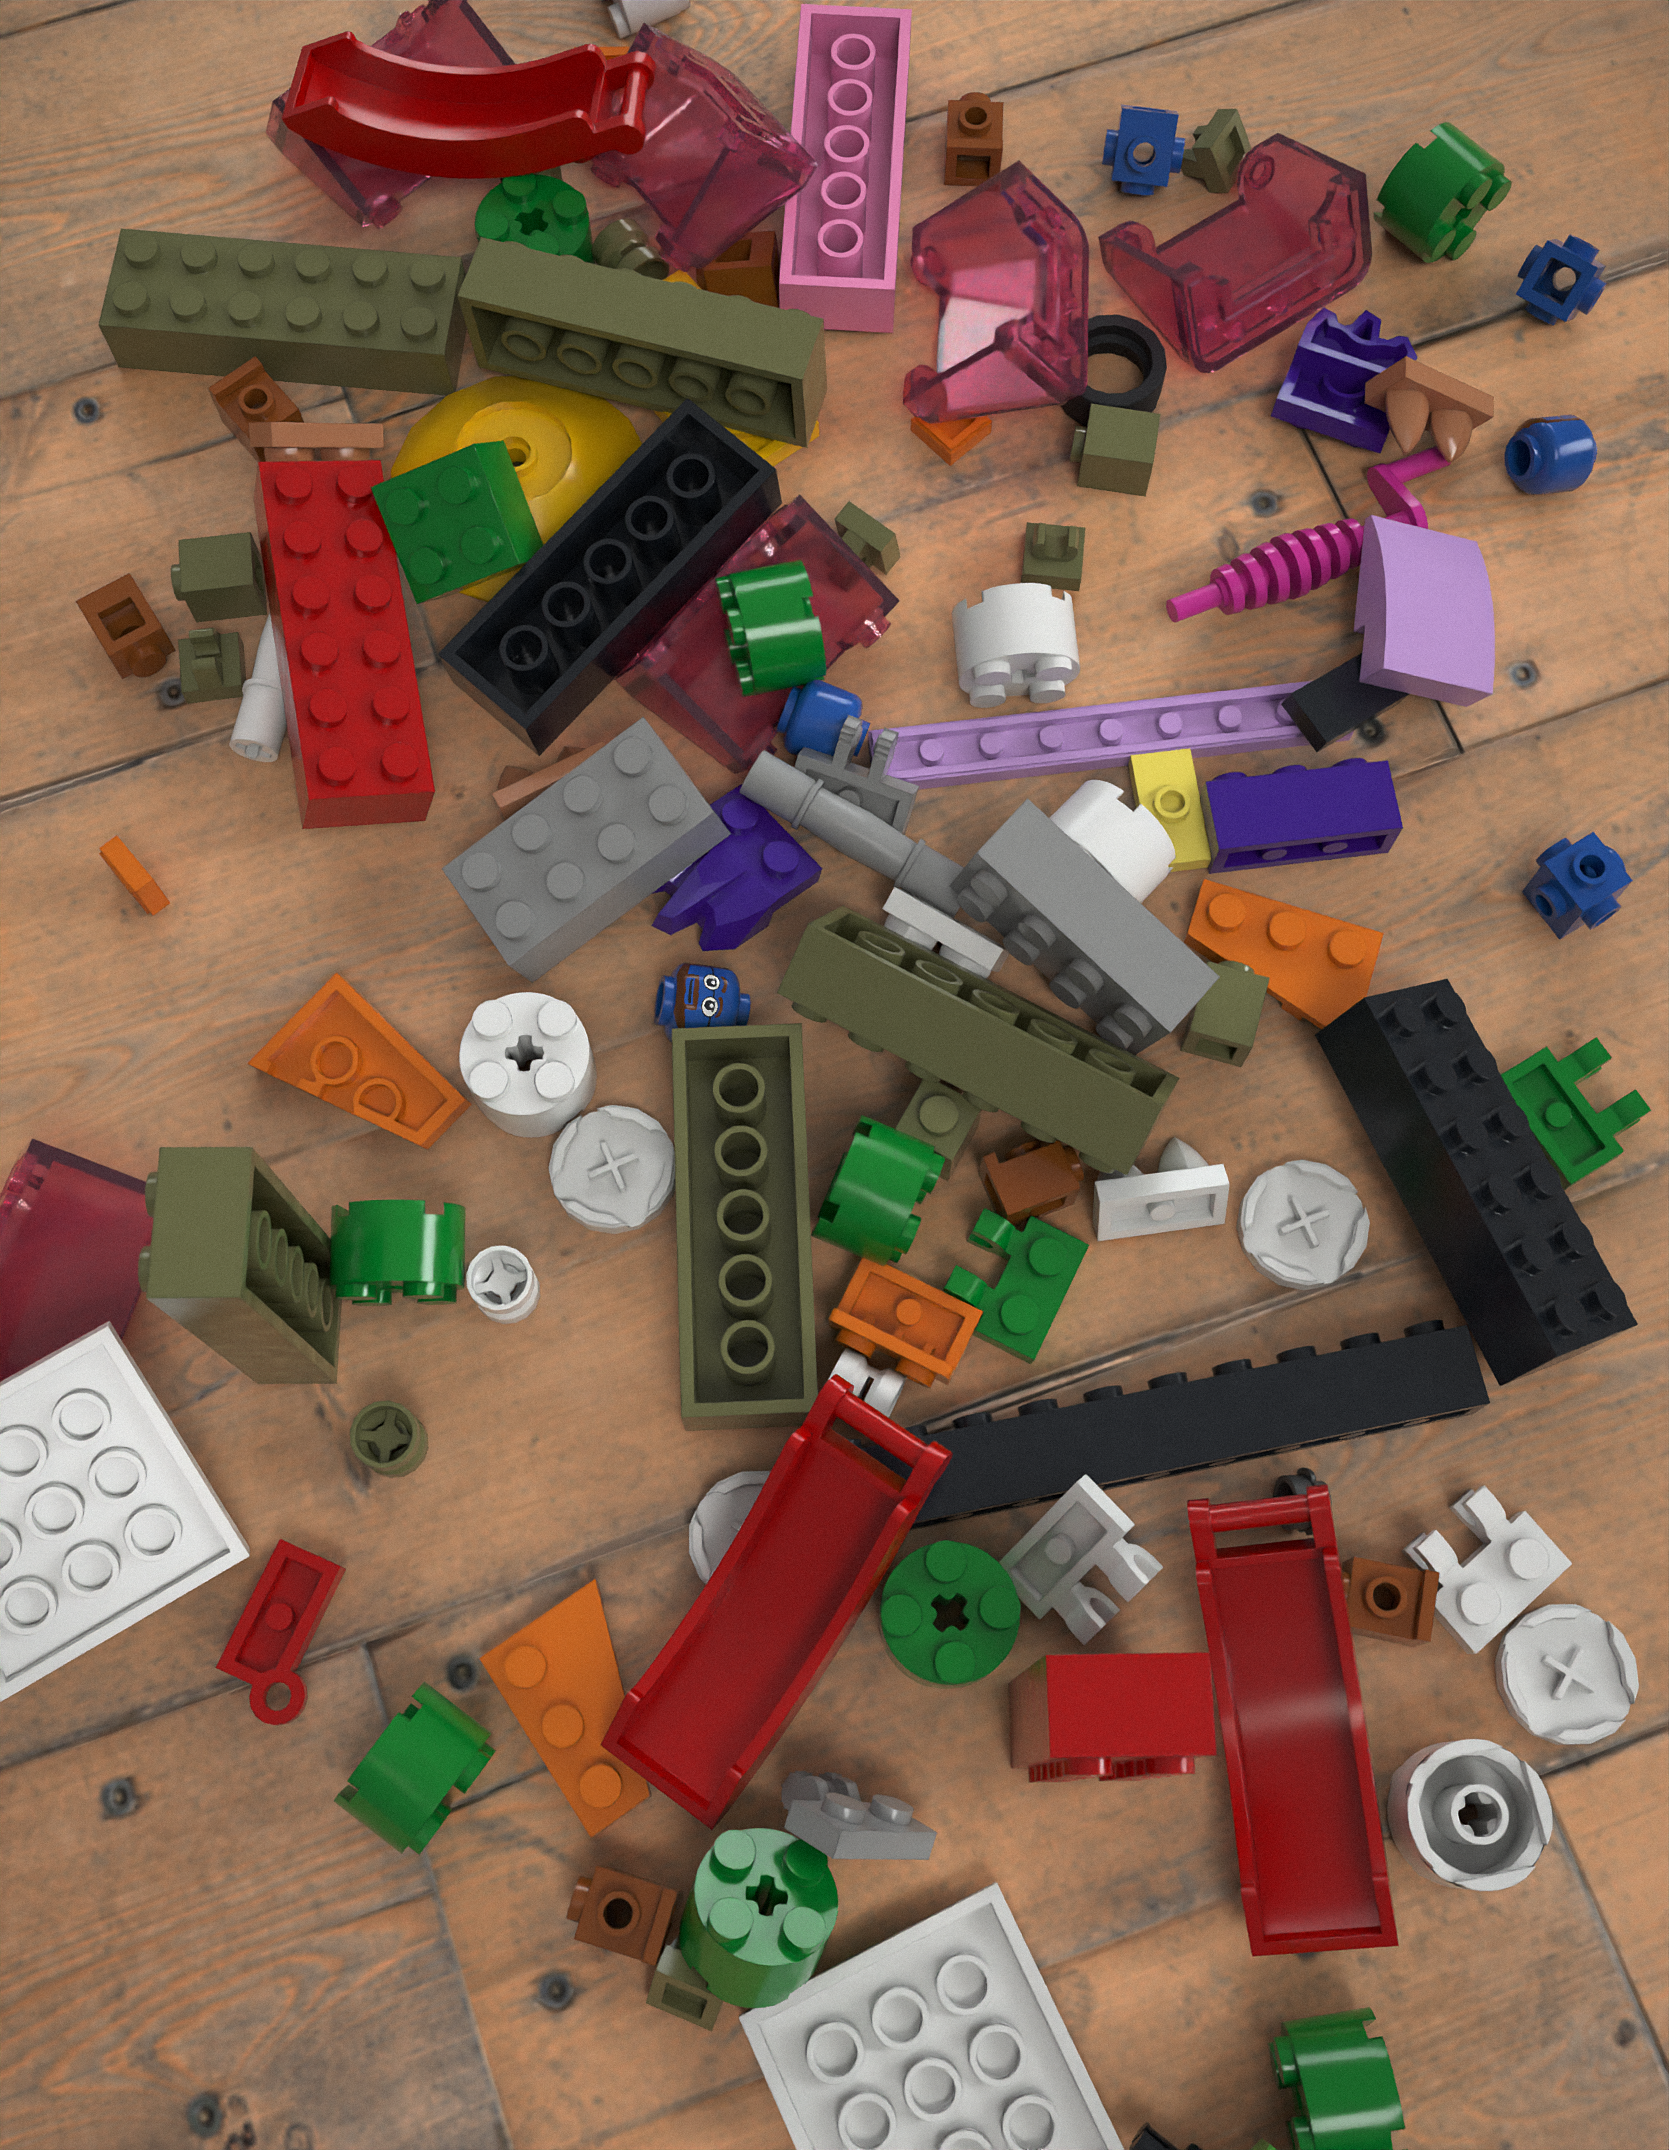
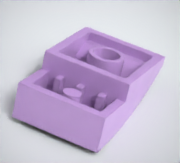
[1353,515,1495,707]

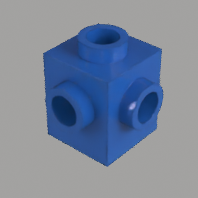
[1102,104,1185,195]
[1516,234,1607,325]
[1522,832,1633,940]

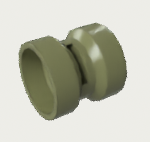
[592,218,669,280]
[350,1400,429,1478]

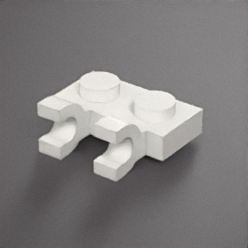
[999,1474,1163,1645]
[1402,1485,1572,1654]

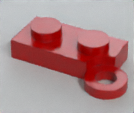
[215,1539,346,1726]

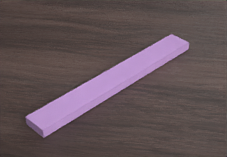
[868,681,1354,790]

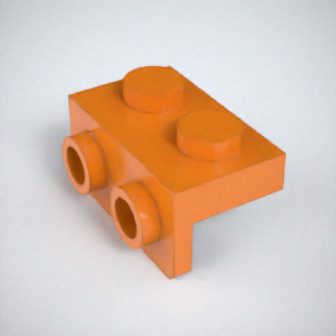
[828,1258,983,1388]

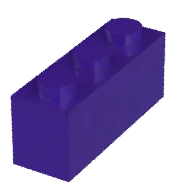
[1200,758,1403,874]

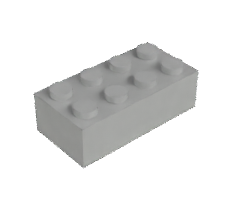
[442,717,731,983]
[950,798,1220,1055]

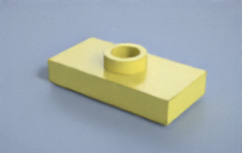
[1128,748,1212,872]

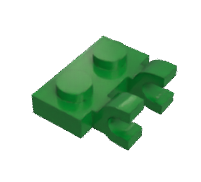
[1501,1037,1651,1190]
[943,1208,1089,1364]

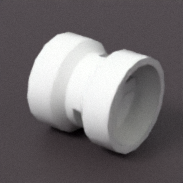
[466,1245,540,1324]
[829,1347,907,1418]

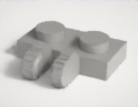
[794,715,919,835]
[780,1771,937,1860]

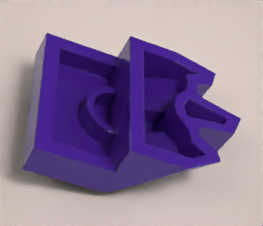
[1271,307,1417,454]
[651,784,822,951]

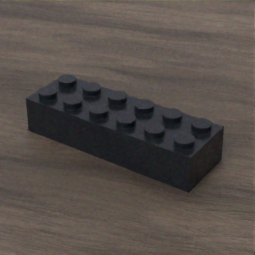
[438,398,782,756]
[1315,979,1638,1386]

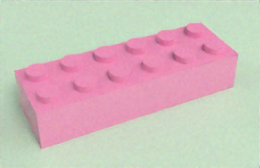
[779,4,912,333]

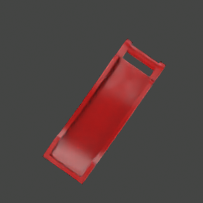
[281,31,657,179]
[600,1374,953,1830]
[1187,1484,1399,1957]

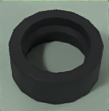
[1054,314,1167,427]

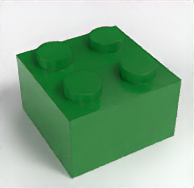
[371,441,543,604]

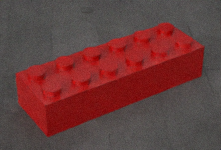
[253,460,435,829]
[1008,1652,1217,1783]

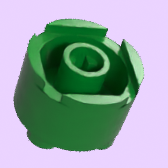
[1374,122,1512,263]
[475,173,595,264]
[715,559,826,697]
[811,1115,945,1266]
[329,1199,466,1306]
[879,1540,1021,1689]
[334,1682,496,1855]
[679,1828,838,2008]
[1268,2007,1408,2150]

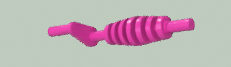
[1166,446,1451,623]

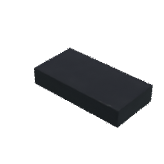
[1281,653,1409,752]

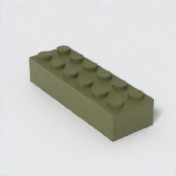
[99,228,467,396]
[458,237,827,448]
[777,906,1180,1175]
[672,1023,818,1431]
[138,1147,342,1384]

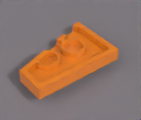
[1184,879,1384,1030]
[247,973,472,1150]
[479,1579,652,1838]

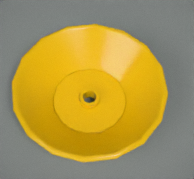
[391,376,642,602]

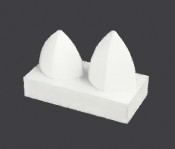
[882,887,1010,979]
[1092,1137,1230,1241]

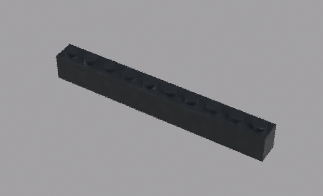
[848,1320,1490,1531]

